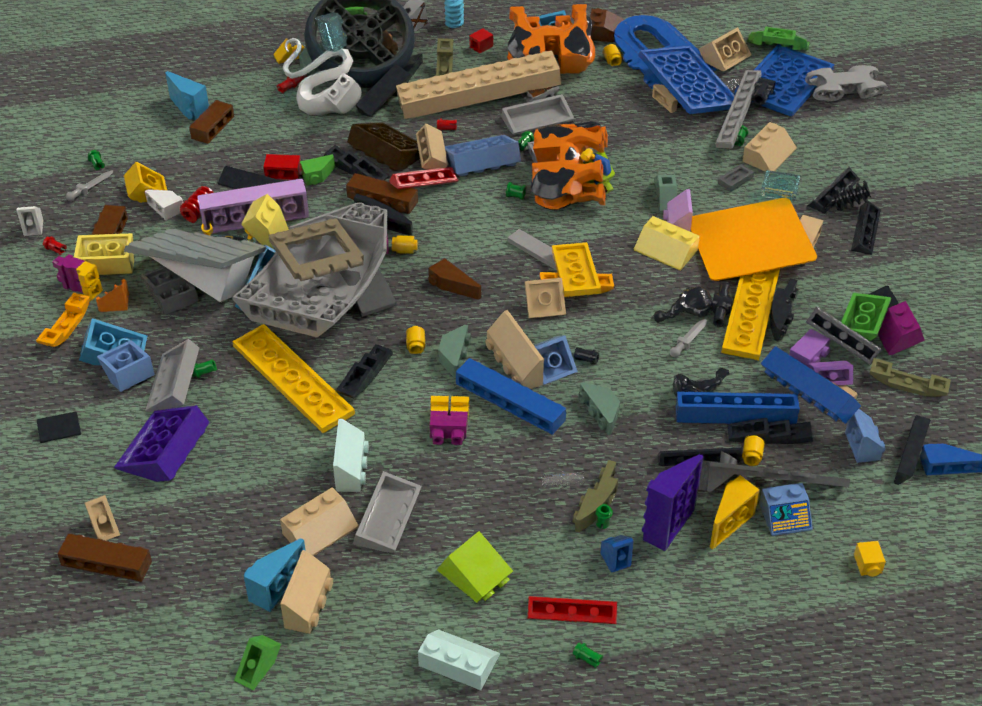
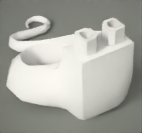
[283,38,362,115]

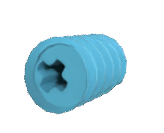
[444,0,464,28]

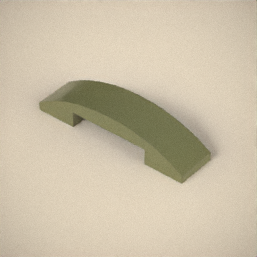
[436,38,454,76]
[869,358,951,397]

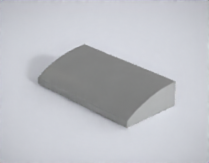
[501,94,575,135]
[145,339,199,412]
[353,471,422,553]

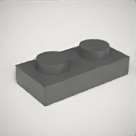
[718,164,754,192]

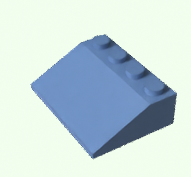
[445,135,521,176]

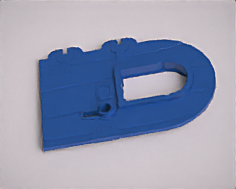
[614,15,717,89]

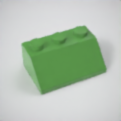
[839,293,891,346]

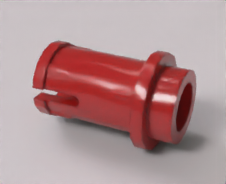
[437,118,457,131]
[43,236,67,255]

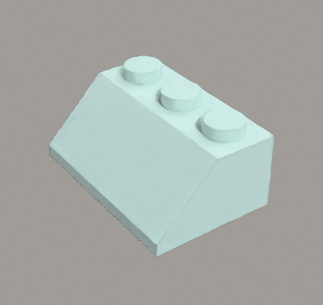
[333,419,369,492]
[418,629,500,690]

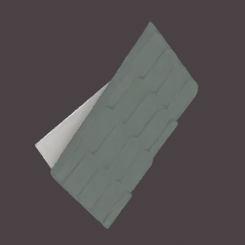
[124,229,267,302]

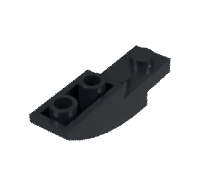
[770,278,799,341]

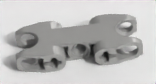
[804,65,887,101]

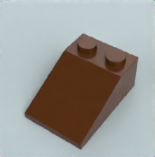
[590,8,635,42]

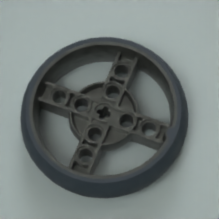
[304,0,415,87]

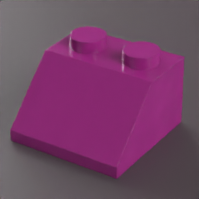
[878,301,925,355]

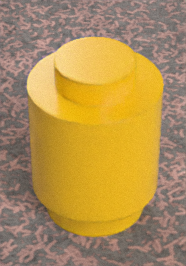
[602,44,622,66]
[392,235,418,254]
[406,326,426,354]
[742,435,765,466]

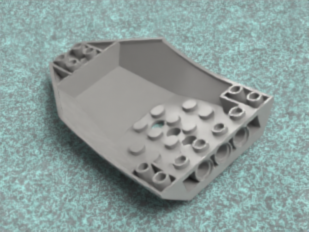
[233,203,387,338]

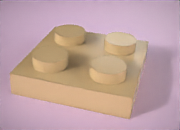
[524,278,566,319]

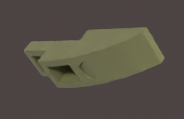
[572,460,618,532]

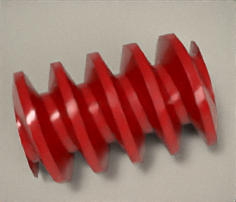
[180,186,214,223]

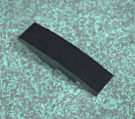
[324,145,389,181]
[354,194,413,236]
[336,344,393,399]
[728,418,813,444]

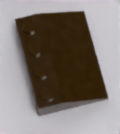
[347,122,420,171]

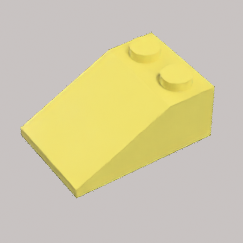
[241,194,289,250]

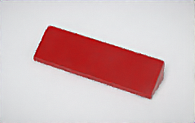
[389,167,458,189]
[527,596,617,624]

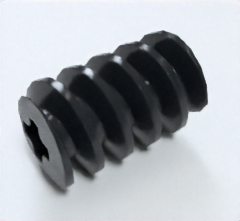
[832,180,872,211]

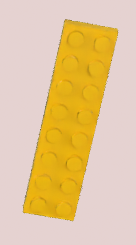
[721,268,780,360]
[232,324,355,433]

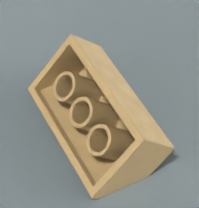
[485,310,544,390]

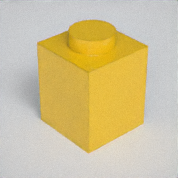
[854,541,886,577]

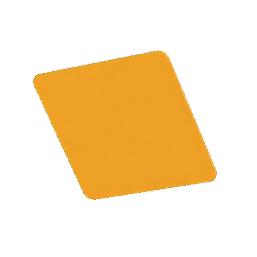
[691,198,817,281]

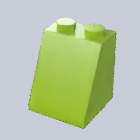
[437,531,513,603]

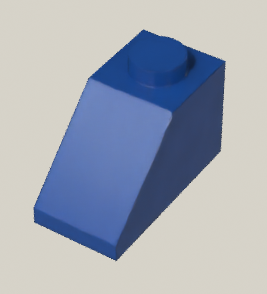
[600,535,634,573]

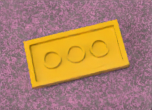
[552,242,601,297]

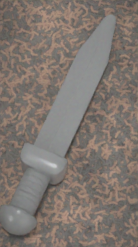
[66,170,113,202]
[670,319,707,358]

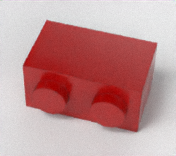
[263,154,301,180]

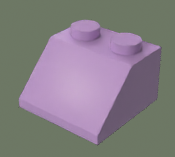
[663,189,693,231]

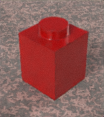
[469,28,494,54]

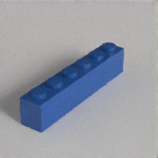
[760,346,861,424]
[456,358,566,435]
[675,392,800,424]

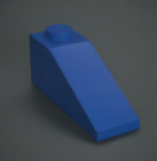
[920,444,982,475]

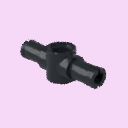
[711,281,732,327]

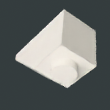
[145,190,184,220]
[17,206,43,236]

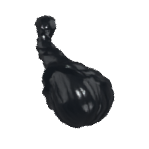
[654,286,713,323]
[672,368,730,398]

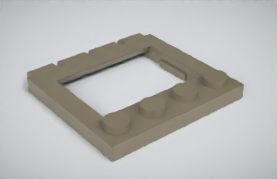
[269,218,364,281]

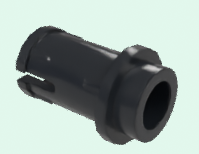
[574,347,599,364]

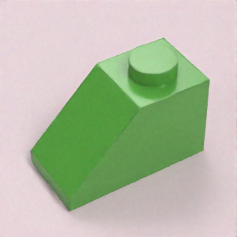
[300,154,335,186]
[234,635,281,690]

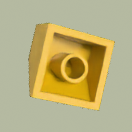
[124,162,167,203]

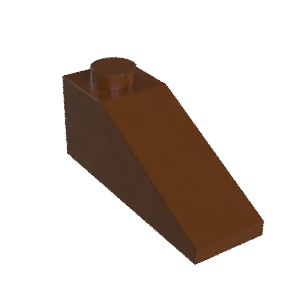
[428,258,481,300]

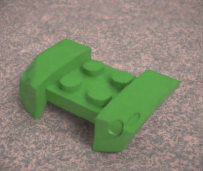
[747,27,810,50]

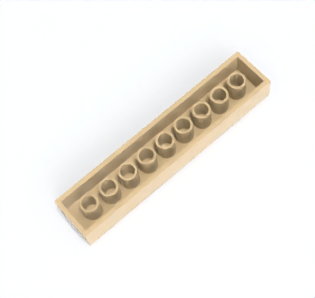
[396,51,561,119]

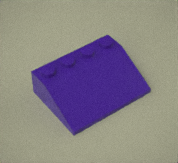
[114,405,210,482]
[642,454,703,551]

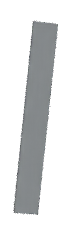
[715,70,762,149]

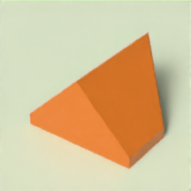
[96,279,129,312]

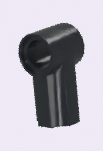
[752,77,776,106]

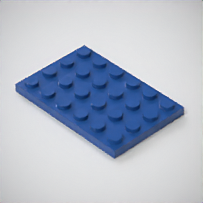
[734,44,835,117]
[638,46,735,114]

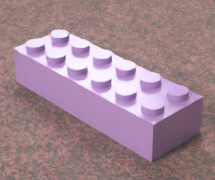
[197,179,309,234]

